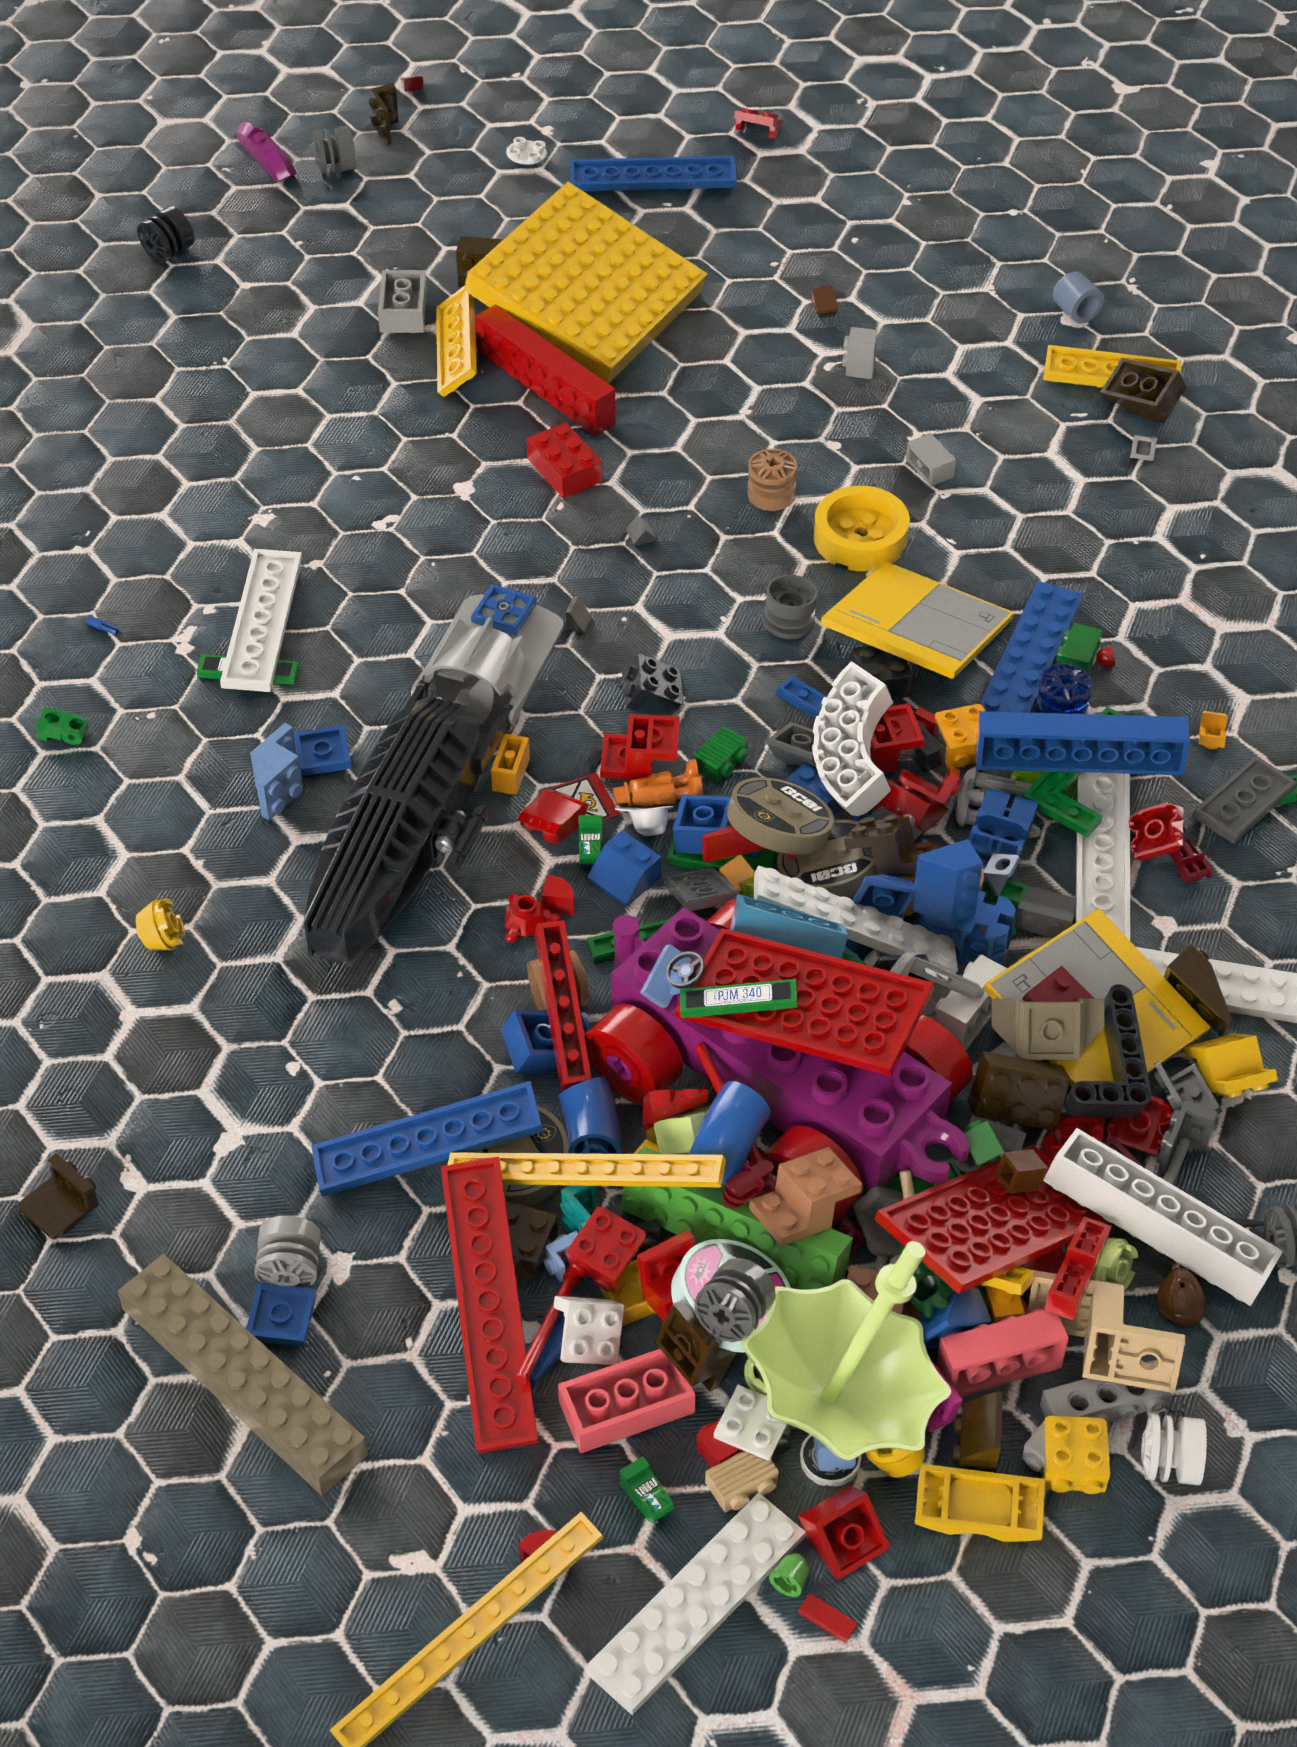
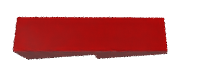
[702,825,767,862]
[1044,1216,1112,1320]

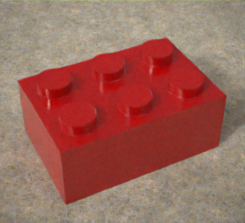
[527,422,602,498]

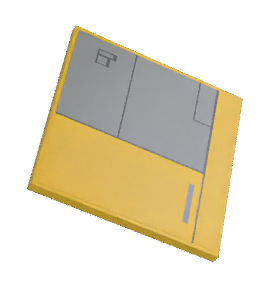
[821,561,1014,679]
[983,908,1211,1101]

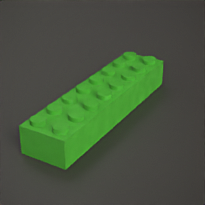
[620,1146,853,1290]

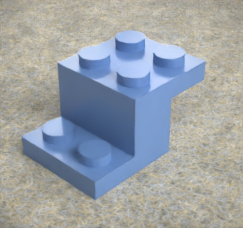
[250,723,303,821]

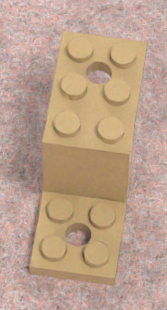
[1027,1270,1185,1393]

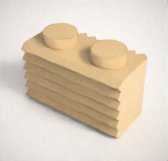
[705,1451,779,1512]

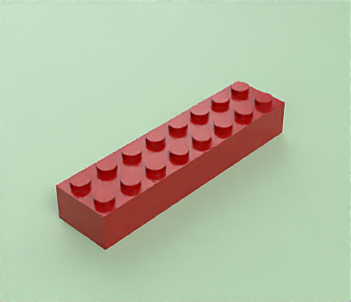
[475,304,616,436]

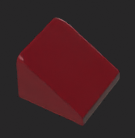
[400,75,424,92]

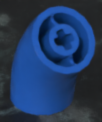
[557,1077,622,1154]
[689,1081,771,1184]

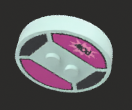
[671,1239,791,1352]

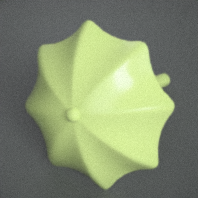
[742,1241,951,1460]

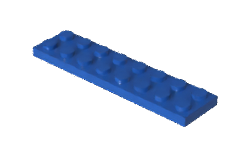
[570,156,737,192]
[979,581,1084,713]
[311,1081,544,1197]

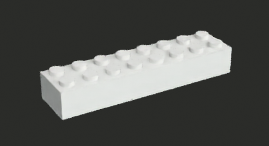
[1043,1128,1282,1306]

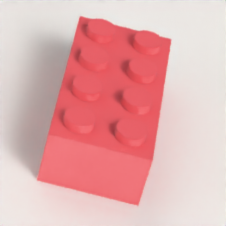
[936,1308,1069,1396]
[558,1349,695,1454]

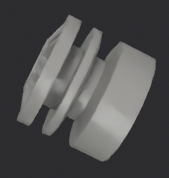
[254,1216,321,1288]

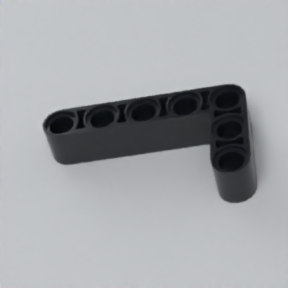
[1064,984,1151,1118]

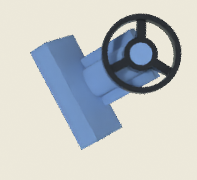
[640,944,705,1008]

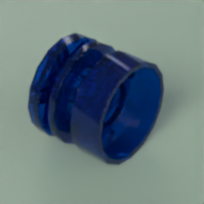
[1035,663,1092,714]

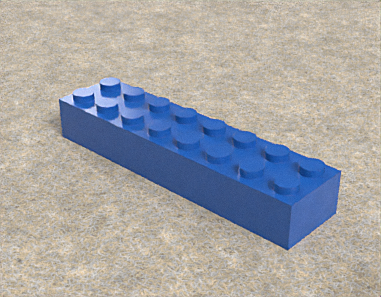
[976,711,1190,775]

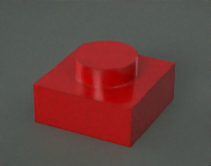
[914,707,939,739]

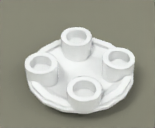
[506,137,547,164]

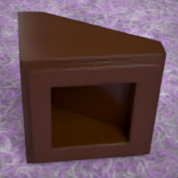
[811,285,838,315]

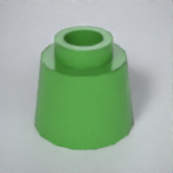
[769,1554,809,1597]

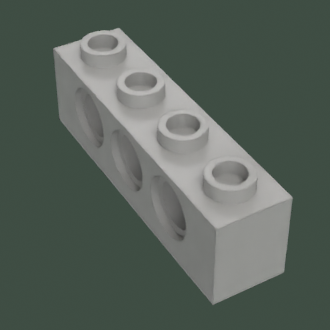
[1040,1360,1171,1423]

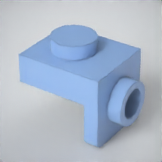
[544,1231,578,1282]

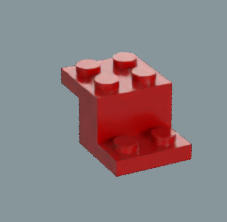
[870,703,924,774]
[600,714,680,780]
[637,1230,695,1325]

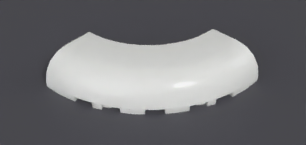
[812,661,893,816]

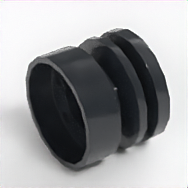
[137,206,195,263]

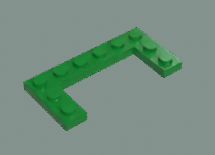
[1022,707,1123,838]

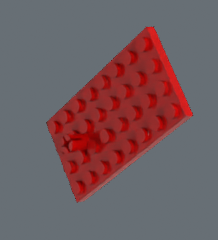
[675,928,934,1077]
[875,1145,1112,1294]

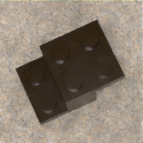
[844,814,941,875]
[655,1300,736,1392]

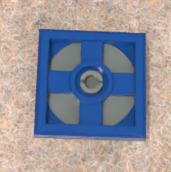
[471,584,537,636]

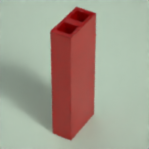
[798,1593,857,1644]

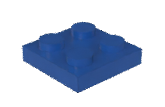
[294,725,352,776]
[246,1283,317,1347]

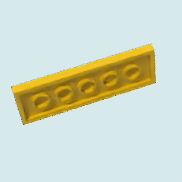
[436,286,477,397]
[1043,345,1182,387]

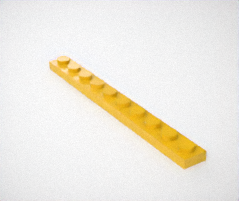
[448,1153,726,1187]
[330,1512,603,1747]

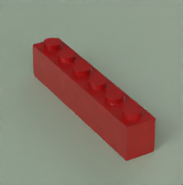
[535,920,592,1092]

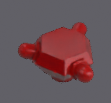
[505,893,561,943]

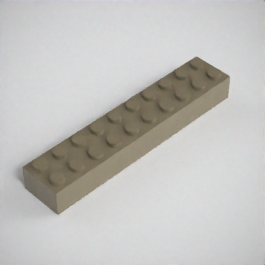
[118,1253,368,1496]

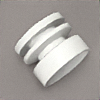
[1141,1414,1207,1485]

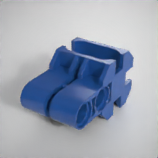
[968,788,1039,881]
[918,891,1016,966]

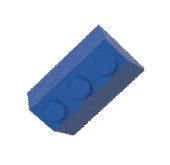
[912,839,983,923]

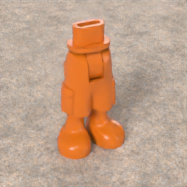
[613,759,704,807]

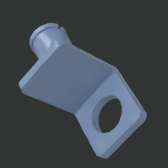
[982,853,1020,896]

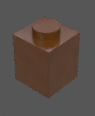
[995,1149,1047,1194]

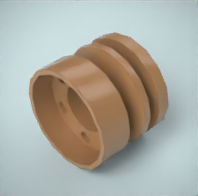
[747,448,797,511]
[527,950,589,1010]

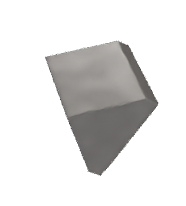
[1130,435,1157,461]
[626,515,656,546]

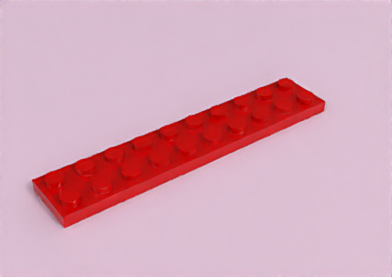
[441,1156,539,1454]

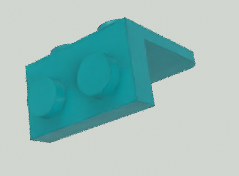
[560,1185,597,1234]

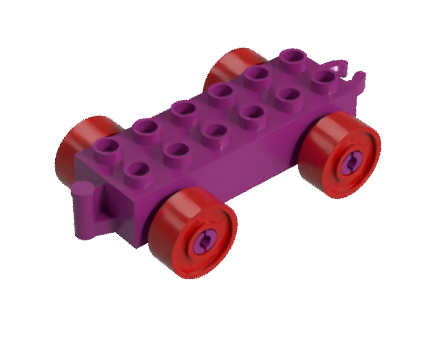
[584,899,973,1228]

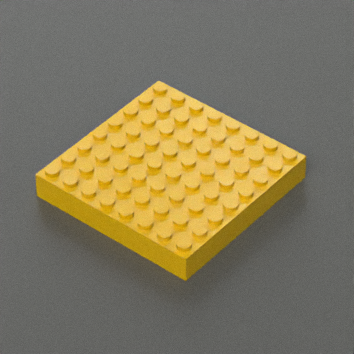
[464,182,708,384]

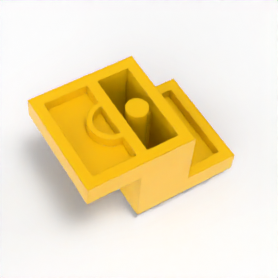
[1184,1033,1278,1098]

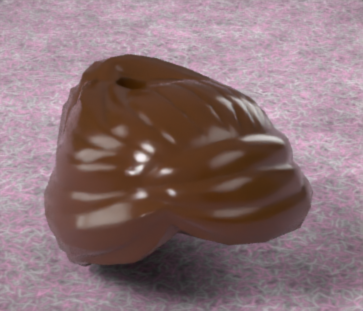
[1157,1268,1207,1327]

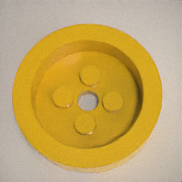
[814,486,910,571]

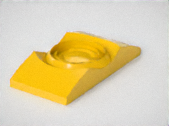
[915,1464,1045,1542]

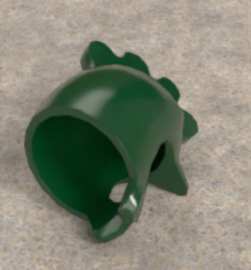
[898,1243,955,1318]

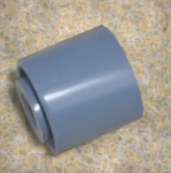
[1052,271,1105,324]

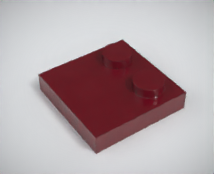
[1022,966,1095,1002]

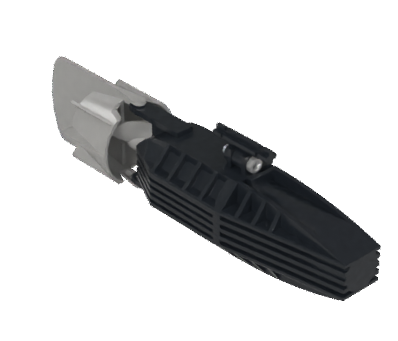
[304,595,563,967]

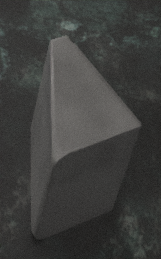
[566,596,591,633]

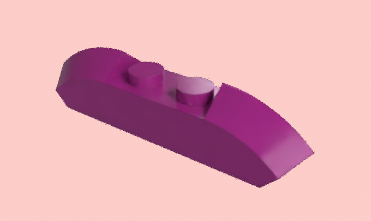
[236,121,297,182]

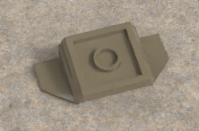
[991,999,1105,1060]

